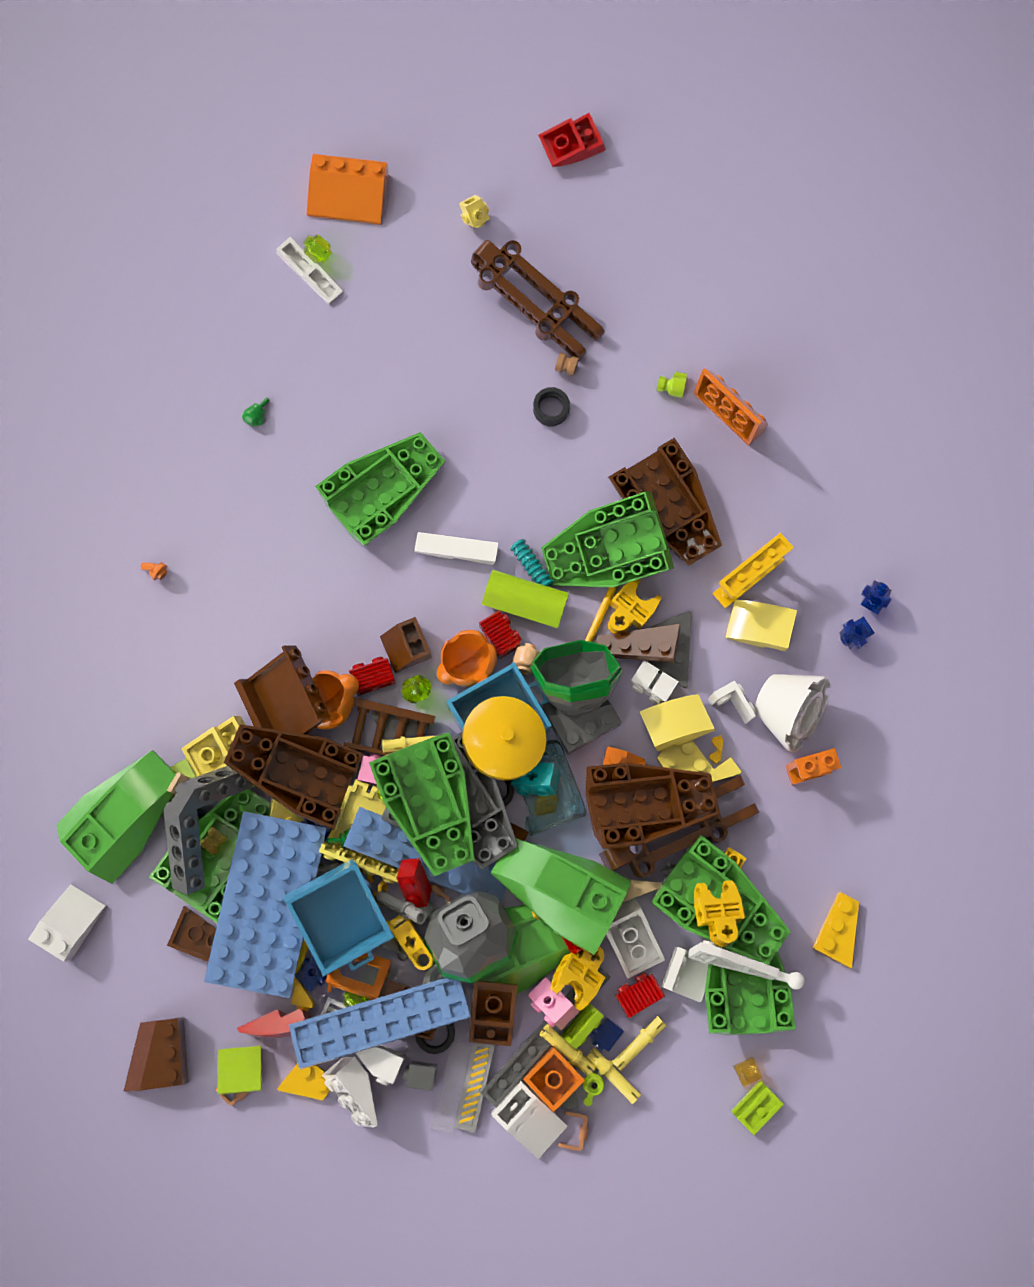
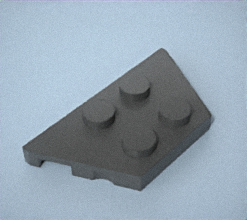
[648,611,691,688]

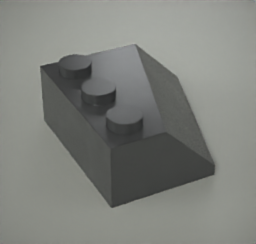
[538,700,622,755]

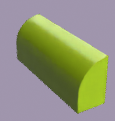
[481,570,569,628]

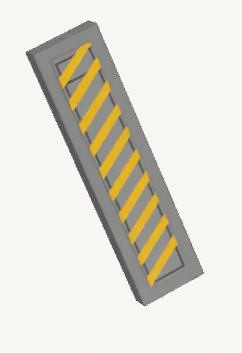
[454,1043,495,1132]

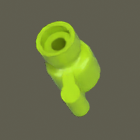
[656,371,687,398]
[582,1073,604,1106]

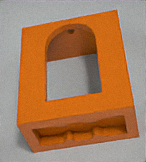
[785,748,842,785]
[326,953,392,1001]

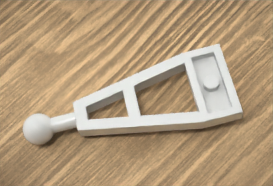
[688,941,805,990]

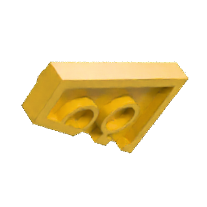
[812,892,859,968]

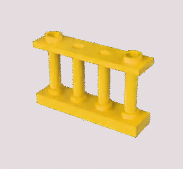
[712,532,794,608]

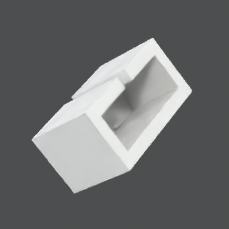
[630,660,678,704]

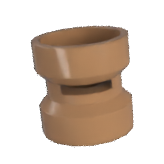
[555,352,579,376]

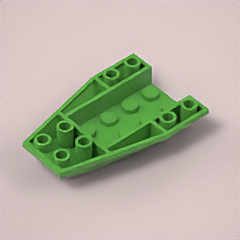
[315,432,445,546]
[369,732,474,876]
[56,750,176,884]
[149,789,271,923]
[651,835,791,965]
[491,838,631,955]
[461,905,570,994]
[705,946,796,1035]

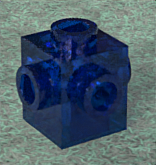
[860,580,892,615]
[839,616,875,649]
[295,957,327,991]

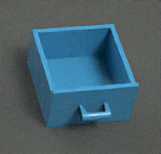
[446,662,552,734]
[283,859,394,976]

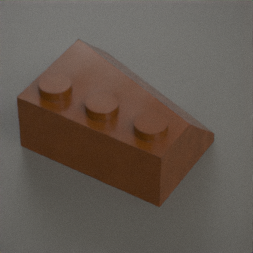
[123,1017,189,1092]

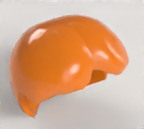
[437,630,497,687]
[312,670,359,730]

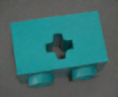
[511,763,561,796]

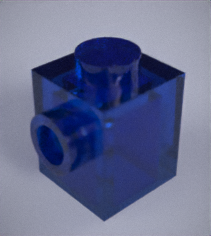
[591,1017,624,1052]

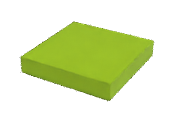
[218,1045,262,1095]

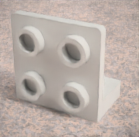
[708,681,756,724]
[661,947,708,1002]

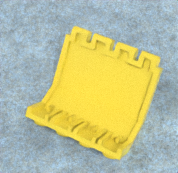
[319,779,399,883]

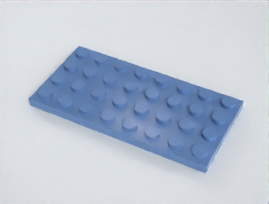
[204,811,327,998]

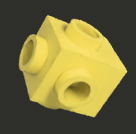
[459,195,490,228]

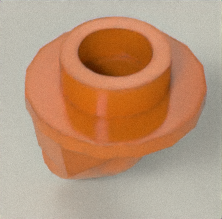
[141,562,168,581]

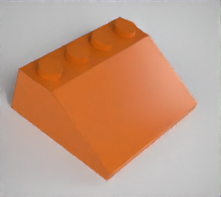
[306,154,389,225]
[694,368,768,446]

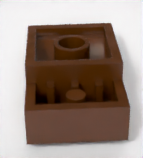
[469,980,517,1046]

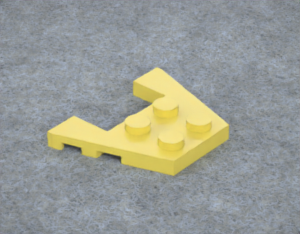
[656,740,741,782]

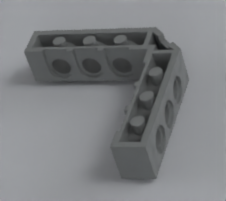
[164,766,256,895]

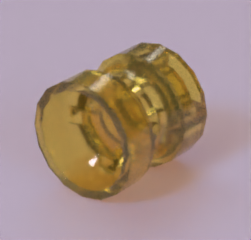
[200,827,228,856]

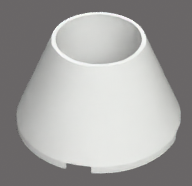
[755,674,831,753]

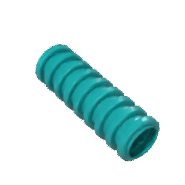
[510,539,553,587]

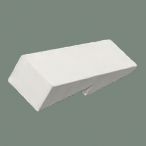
[276,237,343,304]
[414,532,498,565]

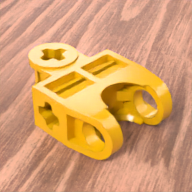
[608,579,662,634]
[694,880,745,947]
[386,915,434,970]
[550,946,606,1011]

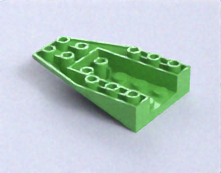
[541,491,675,587]

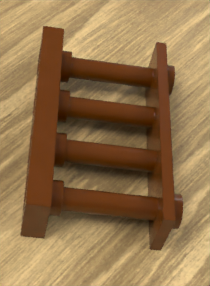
[344,697,436,755]

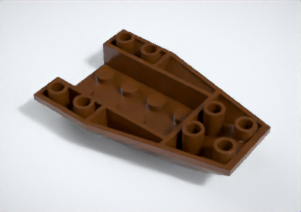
[608,437,722,566]
[223,724,363,830]
[586,762,720,849]

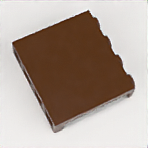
[234,645,331,735]

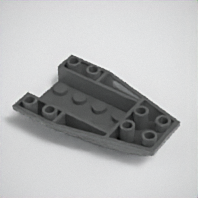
[452,731,518,870]

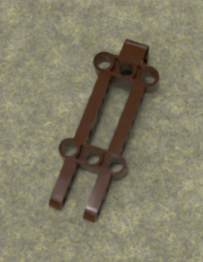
[471,240,605,361]
[599,775,760,878]

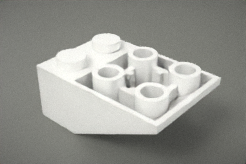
[322,1057,377,1127]
[491,1080,568,1159]

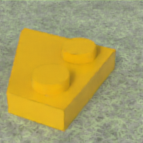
[277,1063,330,1100]

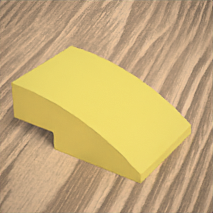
[725,600,797,652]
[640,694,715,752]
[181,716,245,777]

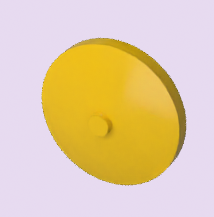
[462,696,546,780]

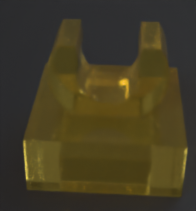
[534,794,559,816]
[733,1057,763,1087]

